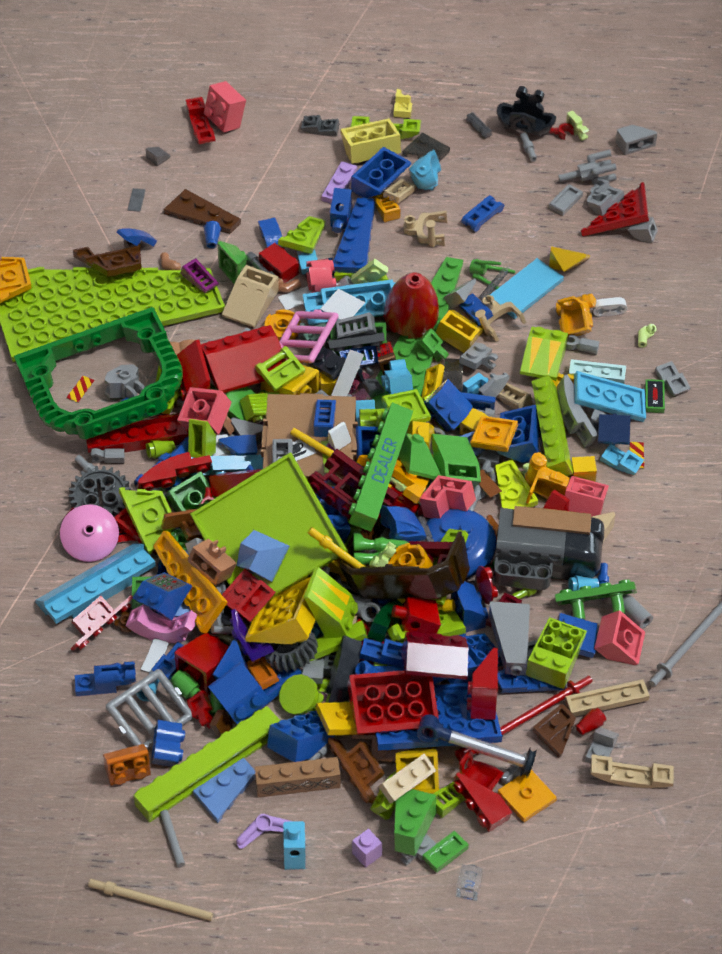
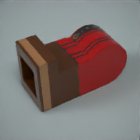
[376,342,396,375]

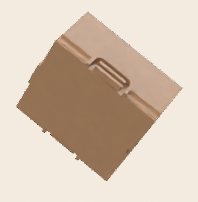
[261,393,358,497]

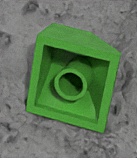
[217,241,247,284]
[398,433,441,480]

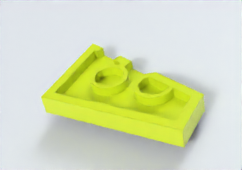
[495,459,538,509]

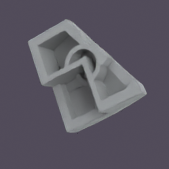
[587,177,624,216]

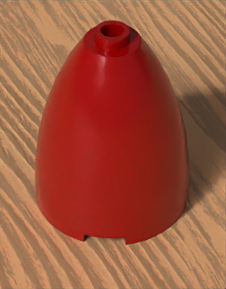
[384,272,439,339]

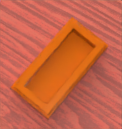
[246,656,279,690]

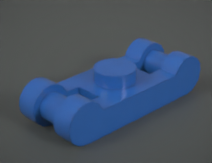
[461,195,504,232]

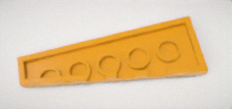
[153,531,228,634]

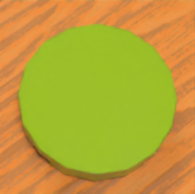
[279,674,319,716]

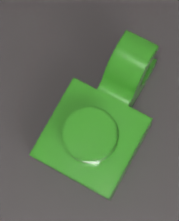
[418,328,449,362]

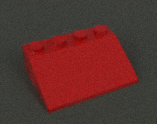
[201,325,286,393]
[348,670,439,735]

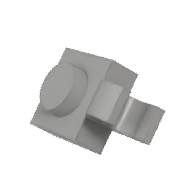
[401,834,436,866]

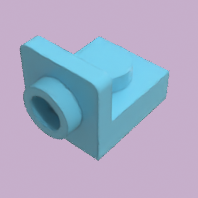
[462,373,489,394]

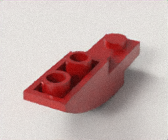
[137,452,212,491]

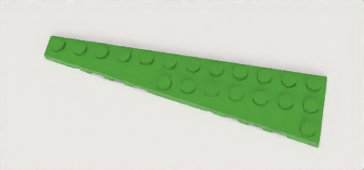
[365,257,464,409]

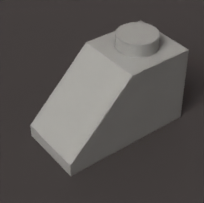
[616,125,657,155]

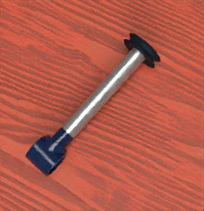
[417,714,537,779]

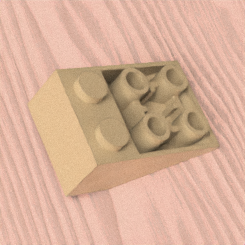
[222,265,279,328]

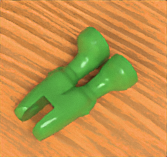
[353,533,409,568]

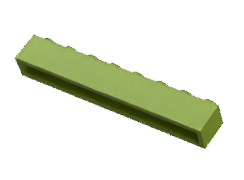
[134,706,280,822]

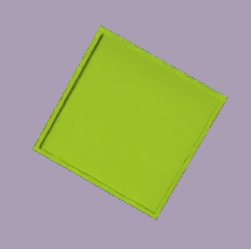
[190,452,348,599]

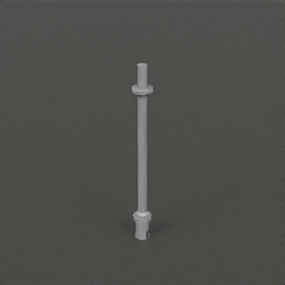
[649,601,722,687]

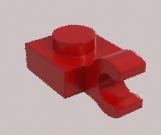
[187,690,213,729]

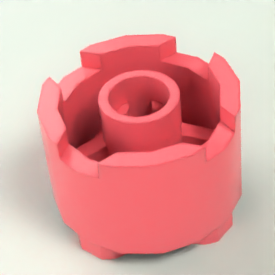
[306,259,337,293]

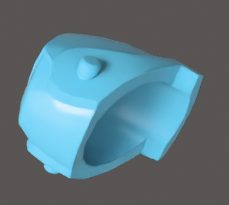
[409,150,442,190]

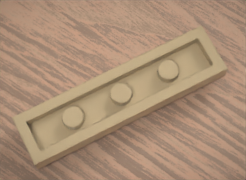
[565,679,650,716]

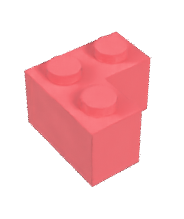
[419,475,476,518]

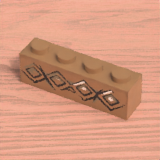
[255,757,340,798]

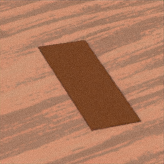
[479,469,502,498]

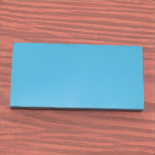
[490,258,564,319]
[574,371,646,422]

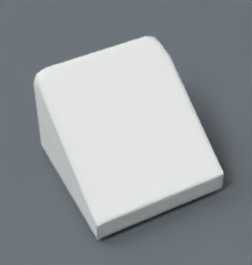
[328,422,351,450]

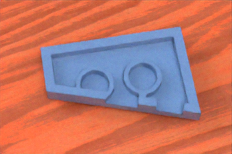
[193,758,255,823]

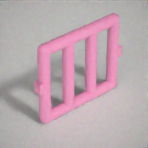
[279,309,339,363]

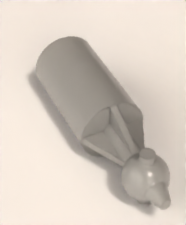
[616,583,653,629]

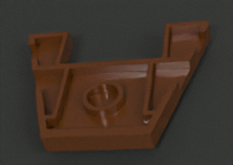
[73,239,142,277]

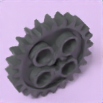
[68,466,131,516]

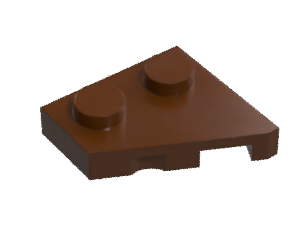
[532,704,576,758]

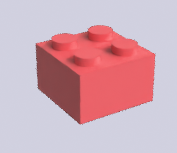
[204,81,246,132]
[177,387,232,435]

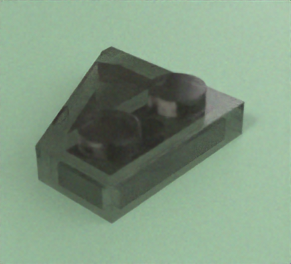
[402,132,450,162]

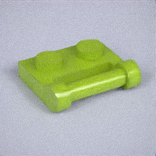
[255,346,306,392]

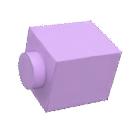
[352,829,382,868]

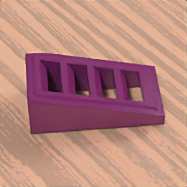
[180,258,219,293]

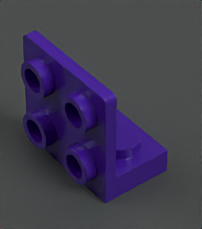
[230,609,274,661]

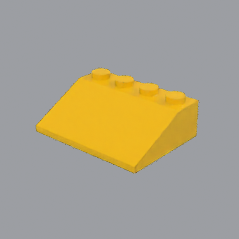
[245,577,316,644]

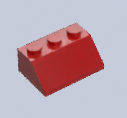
[177,339,210,401]

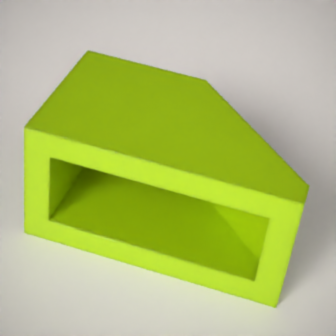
[188,419,216,458]

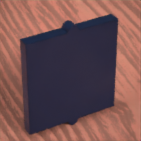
[598,413,631,446]

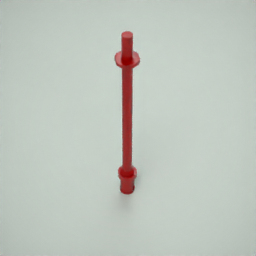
[454,675,593,762]

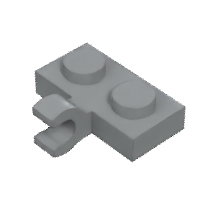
[459,342,498,370]

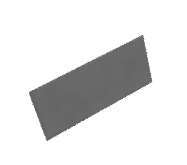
[128,188,146,212]

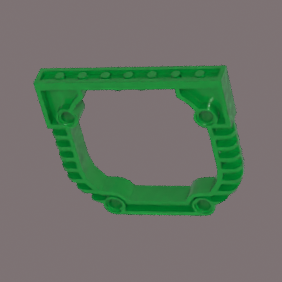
[14,307,183,439]

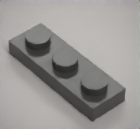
[328,332,385,351]

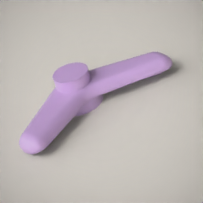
[236,814,294,848]

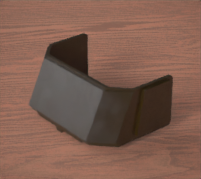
[340,531,470,599]

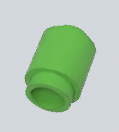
[170,670,200,699]

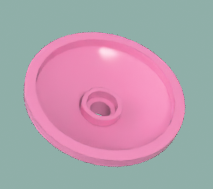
[60,505,119,562]

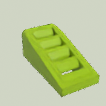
[434,782,465,818]

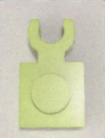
[566,110,589,141]
[369,542,396,567]

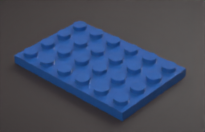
[375,683,502,751]

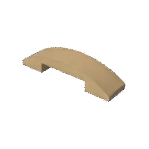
[591,755,674,788]

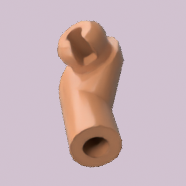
[160,252,181,270]
[278,278,301,293]

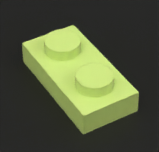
[351,259,388,284]

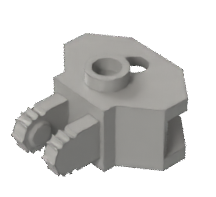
[105,364,145,399]

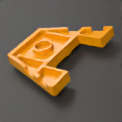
[0,257,32,303]
[357,455,430,504]

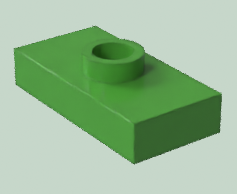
[423,830,469,873]

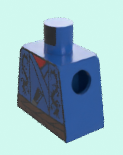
[330,188,353,233]

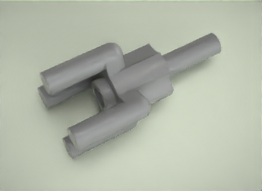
[558,149,617,184]

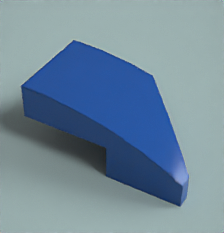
[218,435,257,455]

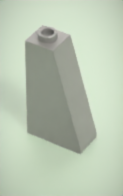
[489,601,530,676]

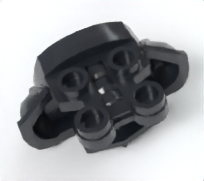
[496,86,556,137]

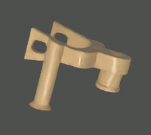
[403,211,447,247]
[475,295,526,342]

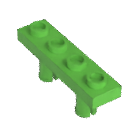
[555,579,637,620]

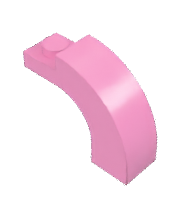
[126,604,197,643]

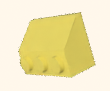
[340,118,401,164]

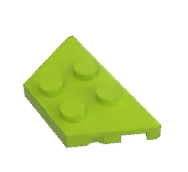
[119,487,175,554]

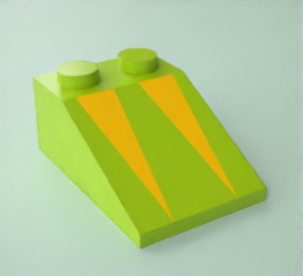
[520,327,568,381]
[304,567,358,638]

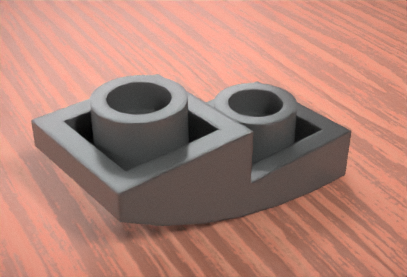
[301,115,340,136]

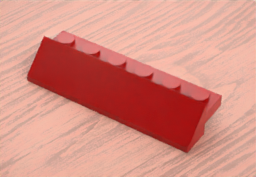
[86,413,189,453]

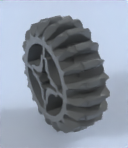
[265,631,318,673]

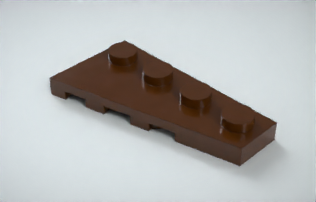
[163,189,241,234]

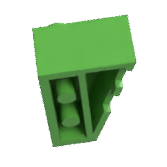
[394,789,436,856]

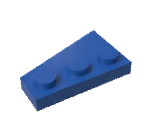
[498,661,566,693]

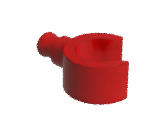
[549,123,574,140]
[199,487,214,506]

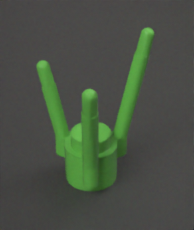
[469,259,515,290]

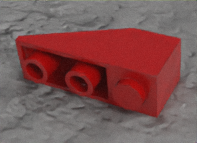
[453,772,512,832]

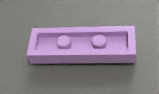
[321,161,358,204]

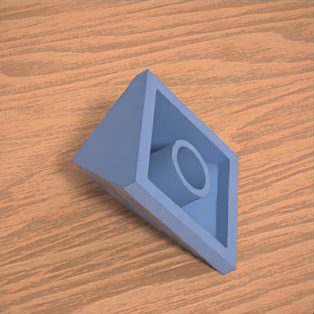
[237,530,290,582]

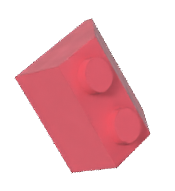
[565,476,609,517]
[594,610,645,665]

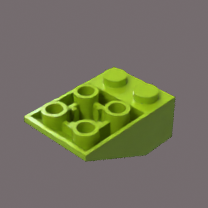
[526,617,587,689]

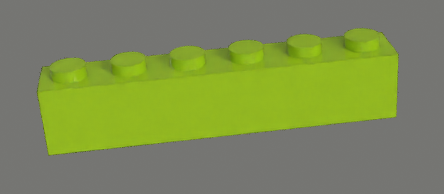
[532,375,573,476]

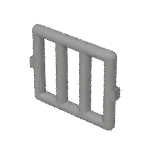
[106,669,193,750]

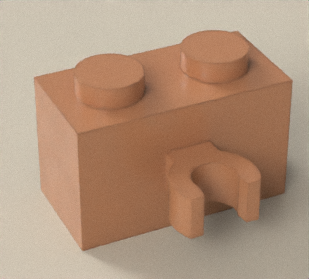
[187,538,237,586]

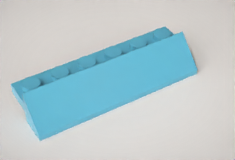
[302,280,396,326]
[35,543,156,624]

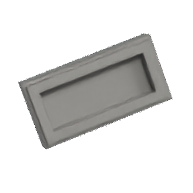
[548,184,583,216]

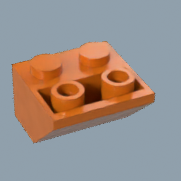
[103,744,151,786]

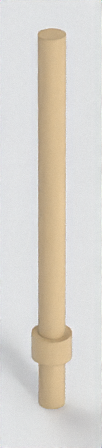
[88,879,213,921]

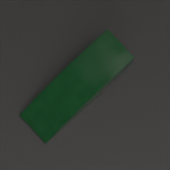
[368,599,404,642]

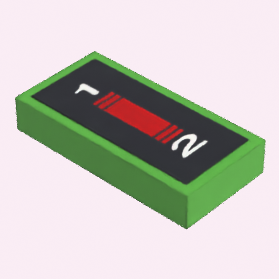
[645,379,665,413]

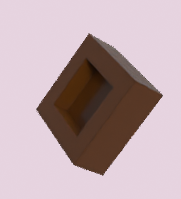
[209,709,234,738]

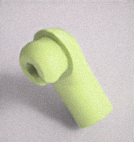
[638,324,657,348]

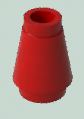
[575,707,607,736]

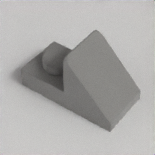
[585,727,619,763]

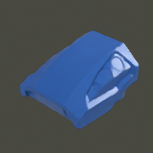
[379,505,427,541]

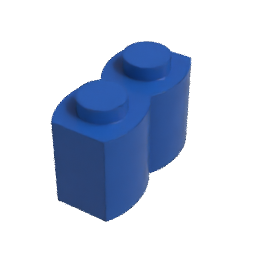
[151,720,185,767]

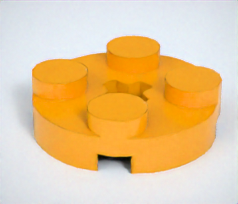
[265,310,301,341]

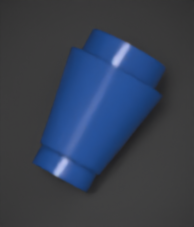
[203,221,221,248]

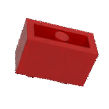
[259,243,299,283]

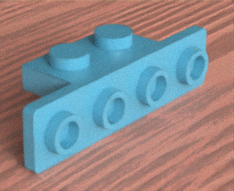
[190,455,263,476]

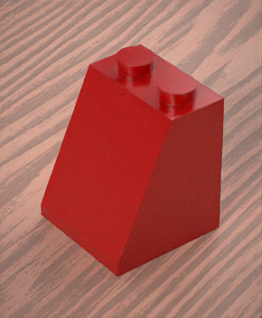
[174,633,229,695]

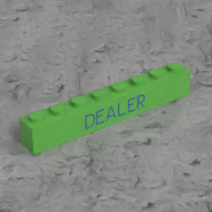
[348,402,413,532]

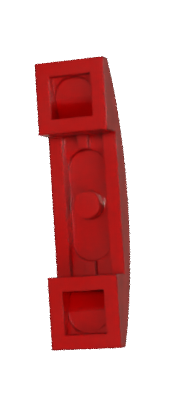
[185,97,216,144]

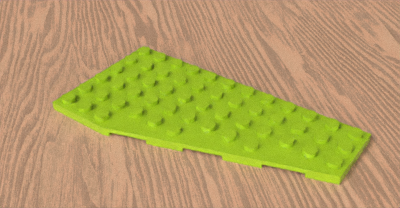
[0,267,225,362]

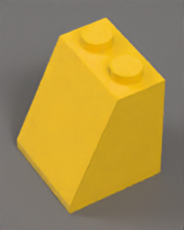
[261,365,319,395]

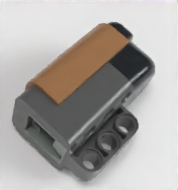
[493,506,605,590]

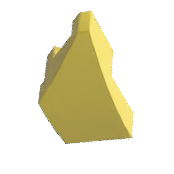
[394,89,412,118]

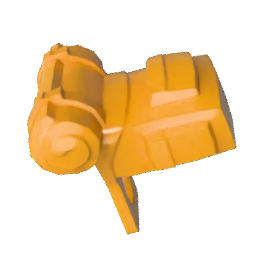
[556,293,596,338]
[525,452,569,504]

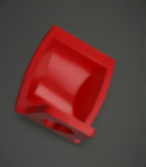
[459,750,504,790]

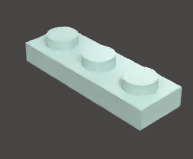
[569,359,626,384]

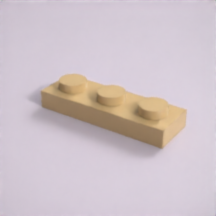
[378,754,436,804]

